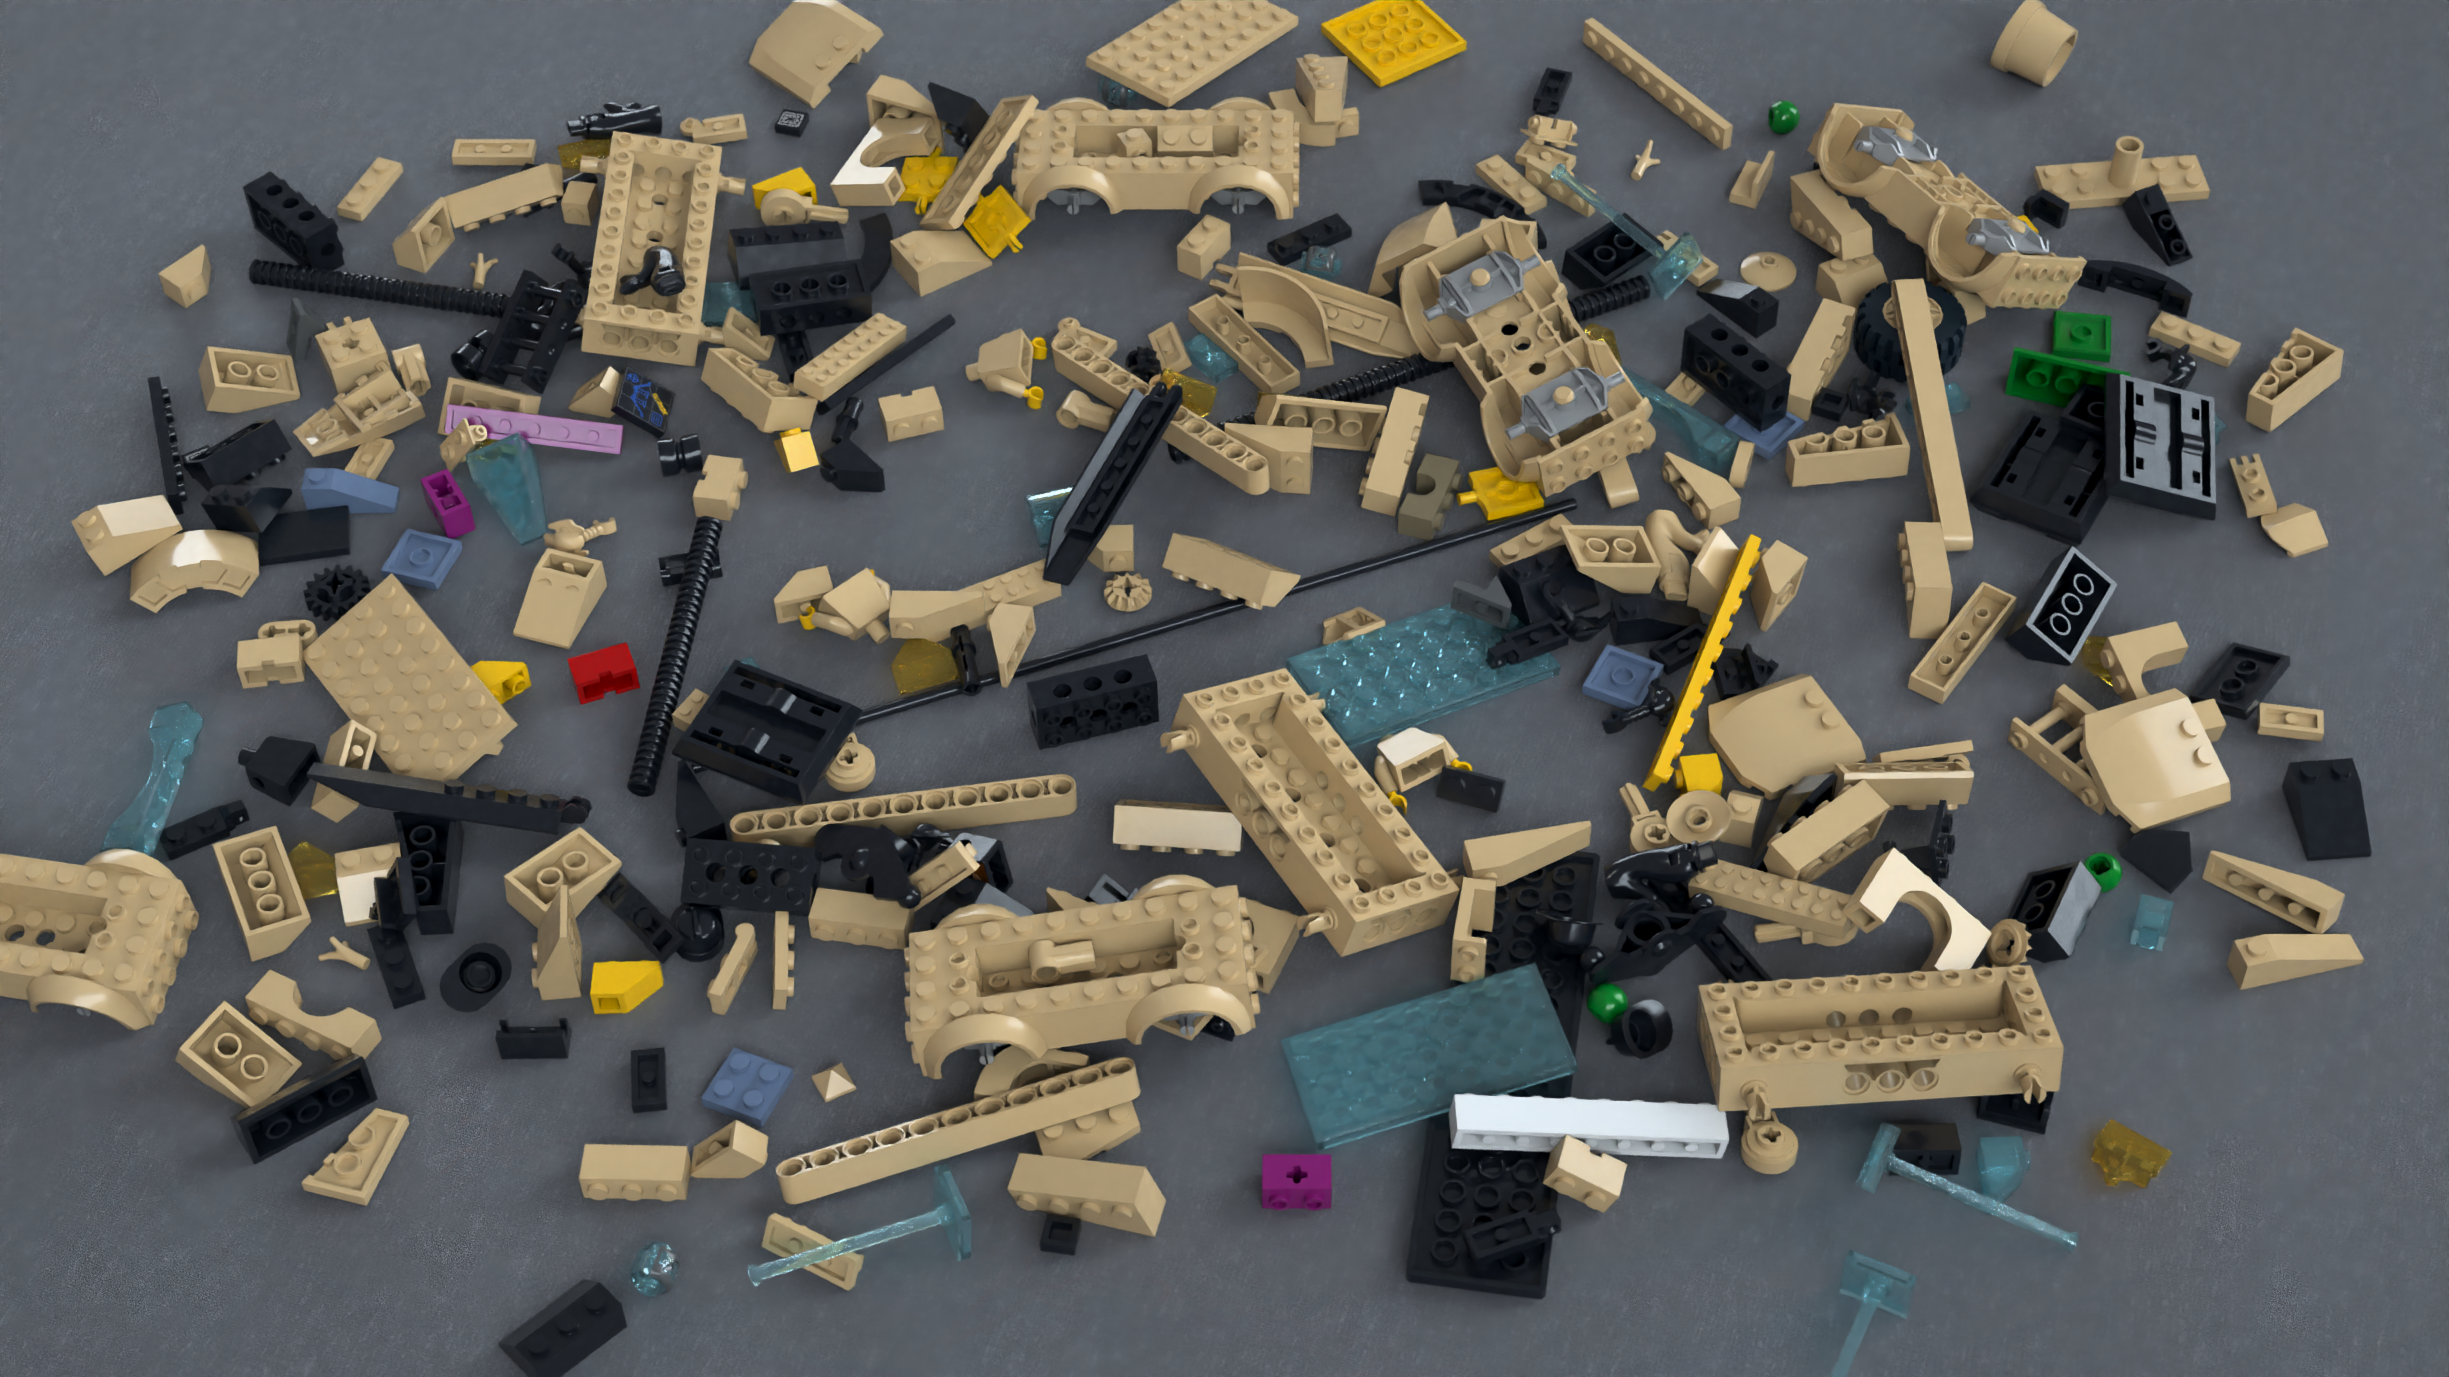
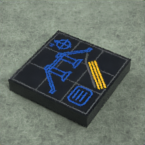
[611,365,675,439]

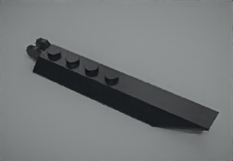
[1042,381,1184,586]
[307,762,592,835]

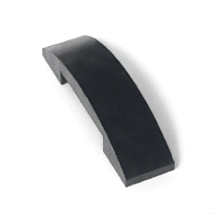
[2077,260,2193,318]
[597,872,686,964]

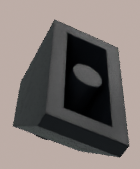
[820,438,885,492]

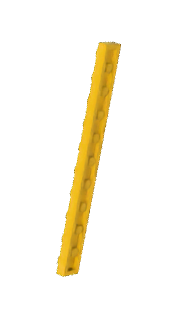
[1642,534,1762,792]

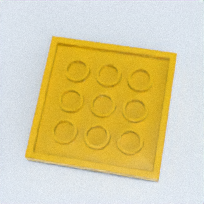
[1321,0,1467,88]

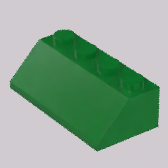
[2005,347,2131,408]

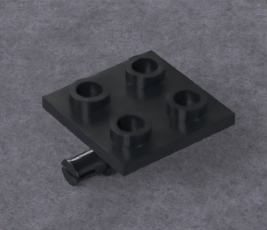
[1883,800,1955,887]

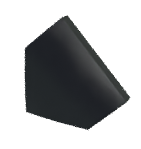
[1711,643,1779,701]
[2120,830,2193,894]
[369,857,417,930]

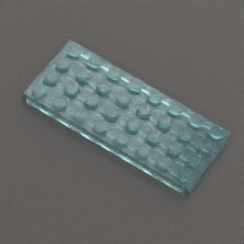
[1286,603,1561,749]
[1281,963,1578,1151]

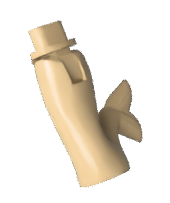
[1645,510,1710,601]

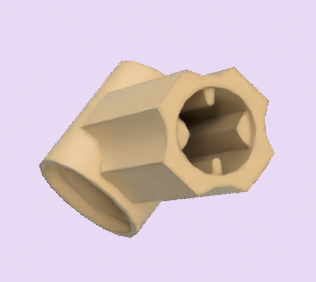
[391,343,431,397]
[1056,390,1118,432]
[1028,939,1097,985]

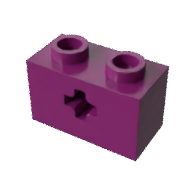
[420,468,476,539]
[1262,1154,1332,1211]

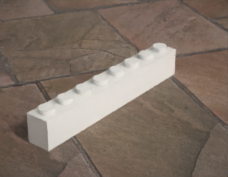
[1449,1093,1729,1159]

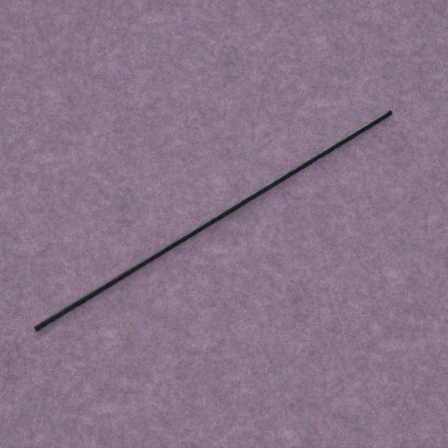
[691,498,1577,774]

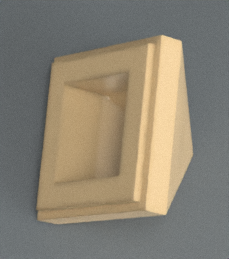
[811,1063,856,1103]

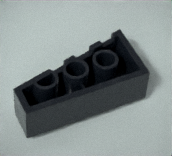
[393,812,464,935]

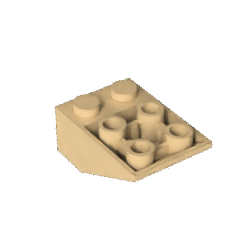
[513,548,607,649]

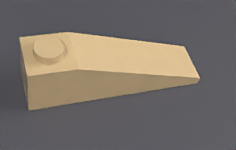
[1463,820,1591,887]
[2202,850,2345,934]
[2227,934,2364,990]

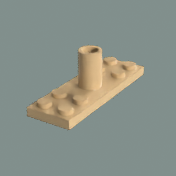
[2034,136,2210,209]

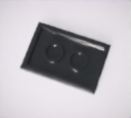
[258,505,350,566]
[2188,642,2291,720]

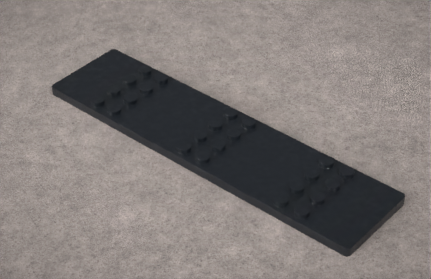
[1406,851,1600,1300]

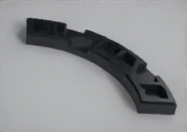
[1418,180,1547,249]
[860,213,893,293]

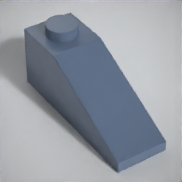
[301,468,400,513]

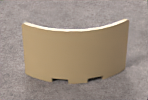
[1236,266,1334,368]
[130,530,259,614]

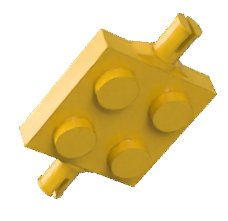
[898,146,959,215]
[963,184,1032,259]
[1456,467,1544,521]

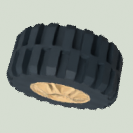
[1853,278,1967,383]

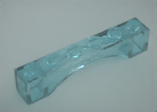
[1619,363,1740,475]
[100,701,205,857]

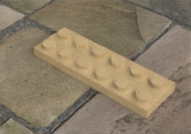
[919,95,1039,231]

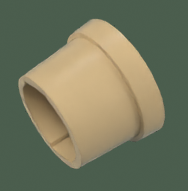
[1990,0,2078,87]

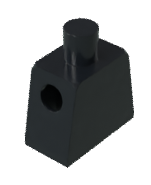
[238,736,321,806]

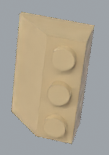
[437,377,541,452]

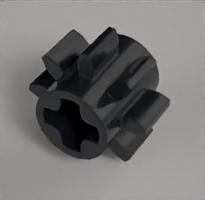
[1125,346,1160,383]

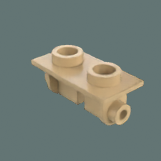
[1520,115,1578,148]
[439,418,487,472]

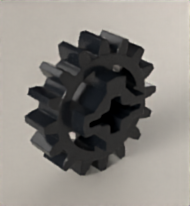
[303,565,371,622]

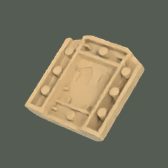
[749,0,884,109]
[1707,673,1867,800]
[2079,688,2231,834]

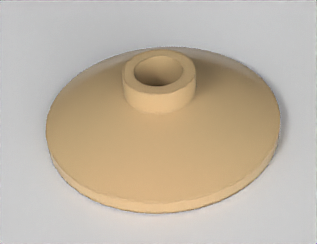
[1740,252,1796,292]
[1666,790,1731,843]

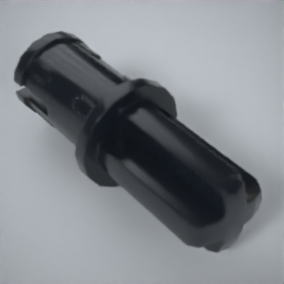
[831,397,864,445]

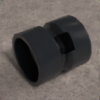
[451,330,494,381]
[657,433,703,477]

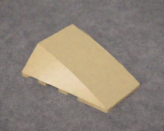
[1368,202,1458,298]
[293,360,425,457]

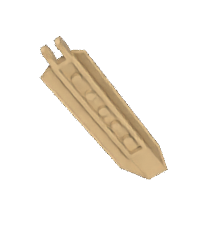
[1208,252,1419,359]

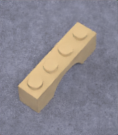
[245,969,382,1061]

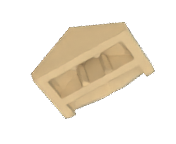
[2260,503,2328,558]
[1322,607,1386,648]

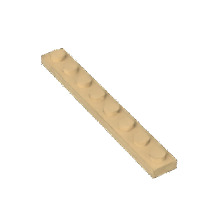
[1583,17,1733,150]

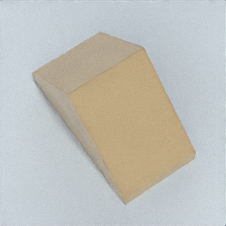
[722,307,775,361]

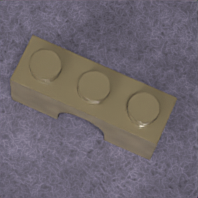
[1398,453,1463,541]

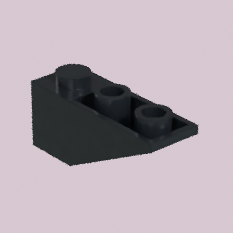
[2122,183,2193,267]

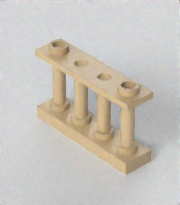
[2008,684,2106,815]

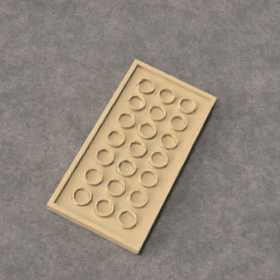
[1086,0,1299,108]
[303,573,518,782]

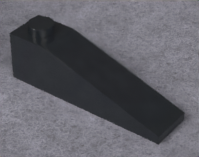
[1750,773,1838,873]

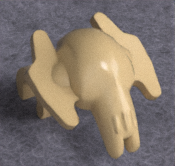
[543,517,617,557]

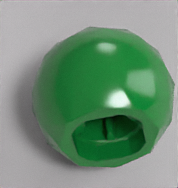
[1768,100,1800,135]
[2083,852,2122,893]
[1587,983,1628,1026]

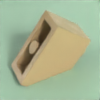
[158,245,211,308]
[568,366,620,418]
[1087,525,1134,572]
[773,565,833,624]
[1719,790,1764,848]
[690,1120,768,1178]

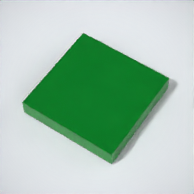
[2052,311,2111,362]

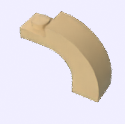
[1268,88,1359,146]
[974,1045,1090,1101]

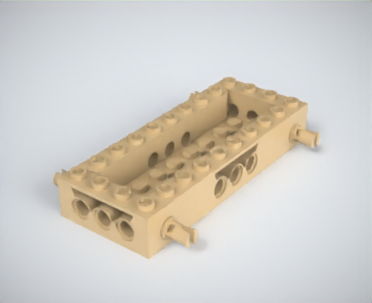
[575,131,746,367]
[1160,668,1464,957]
[1696,963,2064,1121]

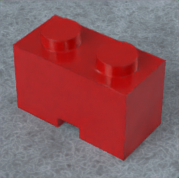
[567,642,640,705]

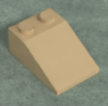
[866,75,945,155]
[890,231,992,297]
[198,346,300,413]
[1225,423,1313,494]
[71,495,183,576]
[1559,525,1662,594]
[504,827,622,928]
[531,885,582,1001]
[175,1000,303,1108]

